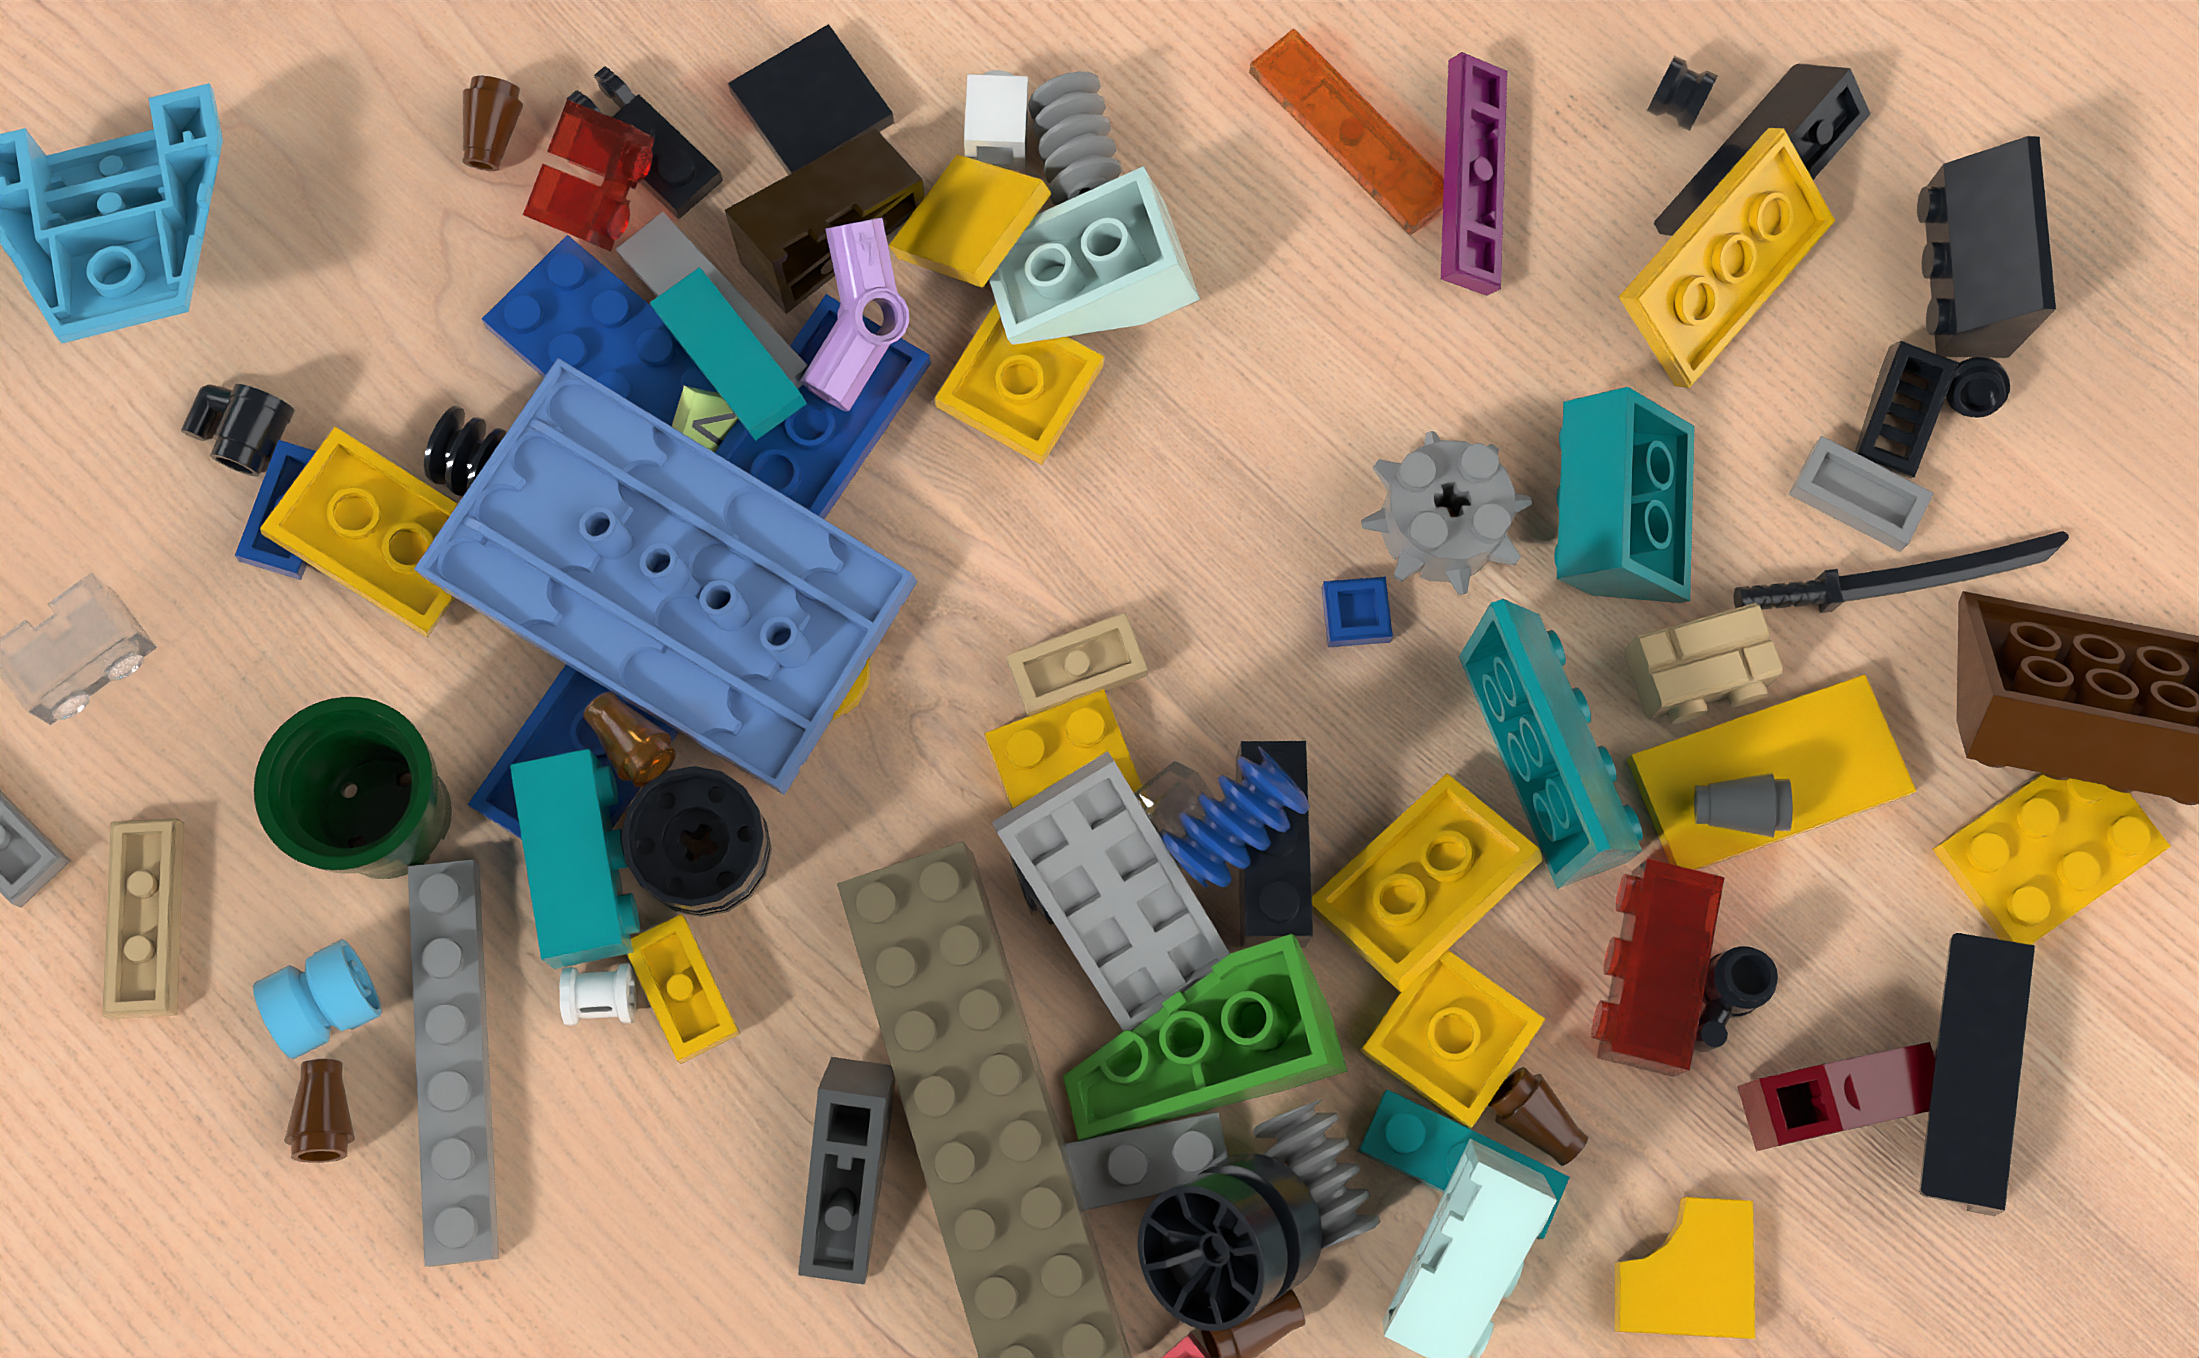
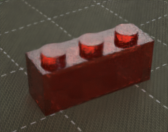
[1591,859,1725,1077]

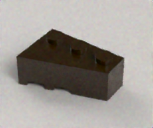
[725,128,925,314]

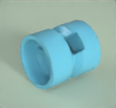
[253,939,382,1059]

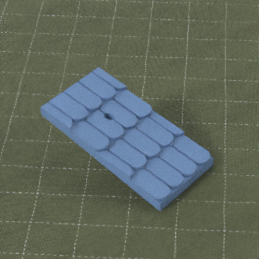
[414,358,917,795]

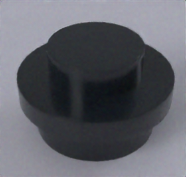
[1946,357,2010,418]

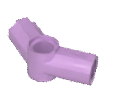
[799,218,909,411]

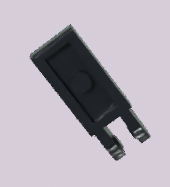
[566,66,723,219]

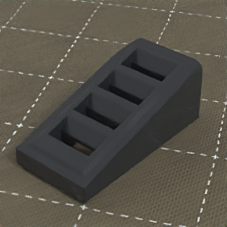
[1855,341,1959,479]

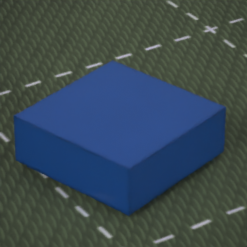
[1321,577,1393,647]

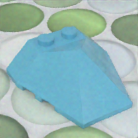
[0,83,223,344]

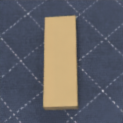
[102,818,184,1019]

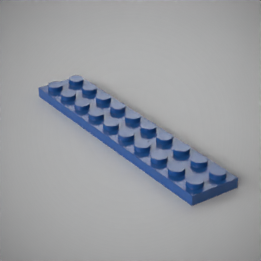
[468,294,931,840]

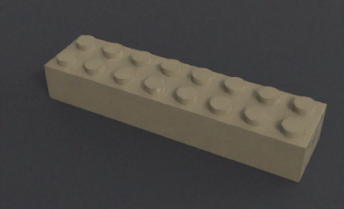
[837,841,1132,1358]

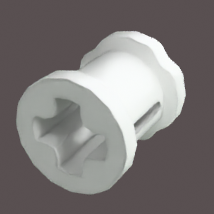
[559,963,637,1026]

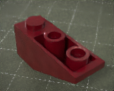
[1737,1042,1935,1151]

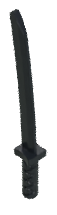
[1733,531,2069,613]

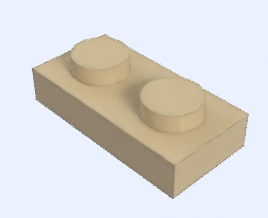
[1006,613,1148,717]

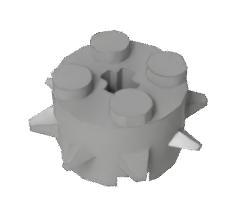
[1361,431,1532,595]

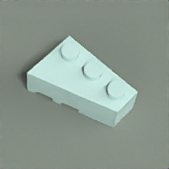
[1382,1139,1557,1358]

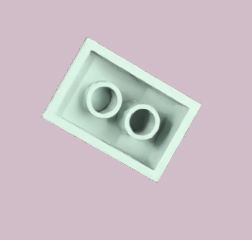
[989,166,1200,345]

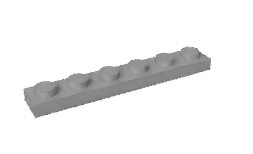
[408,859,499,1267]

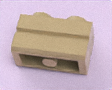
[1625,603,1783,724]

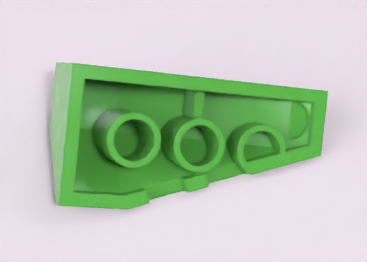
[1063,934,1347,1141]

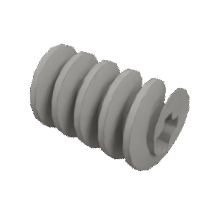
[1028,71,1122,206]
[1253,1100,1381,1250]

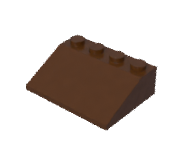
[1956,591,2199,805]

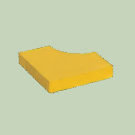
[1615,1197,1756,1339]

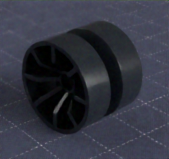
[1138,1153,1323,1331]

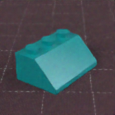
[1554,387,1695,603]

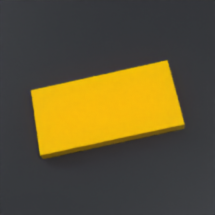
[1618,128,1836,388]
[1627,674,1917,878]

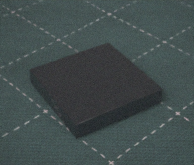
[728,24,894,175]

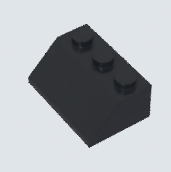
[1917,136,2056,358]

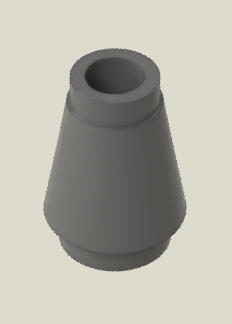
[1694,772,1792,837]

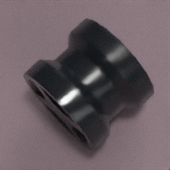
[1647,56,1718,131]

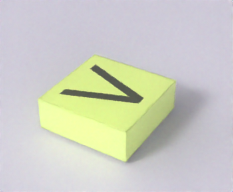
[671,386,738,453]

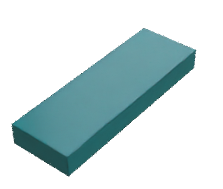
[649,267,807,441]

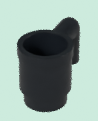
[181,384,295,477]
[1689,946,1778,1052]

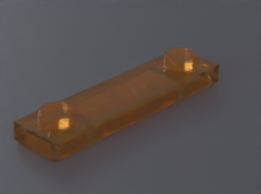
[1249,28,1444,236]

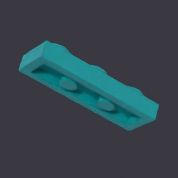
[1357,1089,1570,1240]

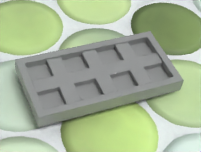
[992,751,1230,1032]

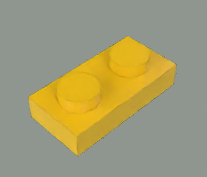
[627,914,741,1064]

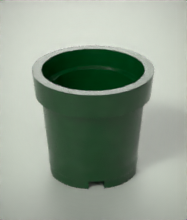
[254,697,452,879]

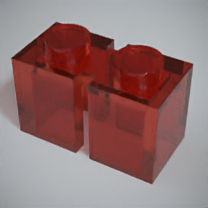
[523,100,655,252]

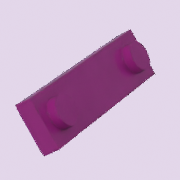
[1440,52,1508,296]

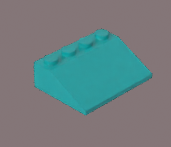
[1459,599,1643,889]

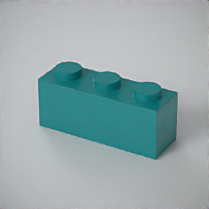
[510,749,640,969]

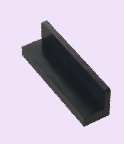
[1654,64,1871,236]
[1919,933,2035,1216]

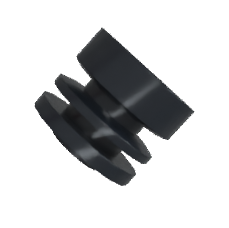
[621,766,772,917]

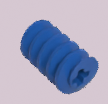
[1159,746,1310,888]

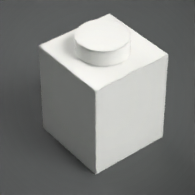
[964,70,1028,170]

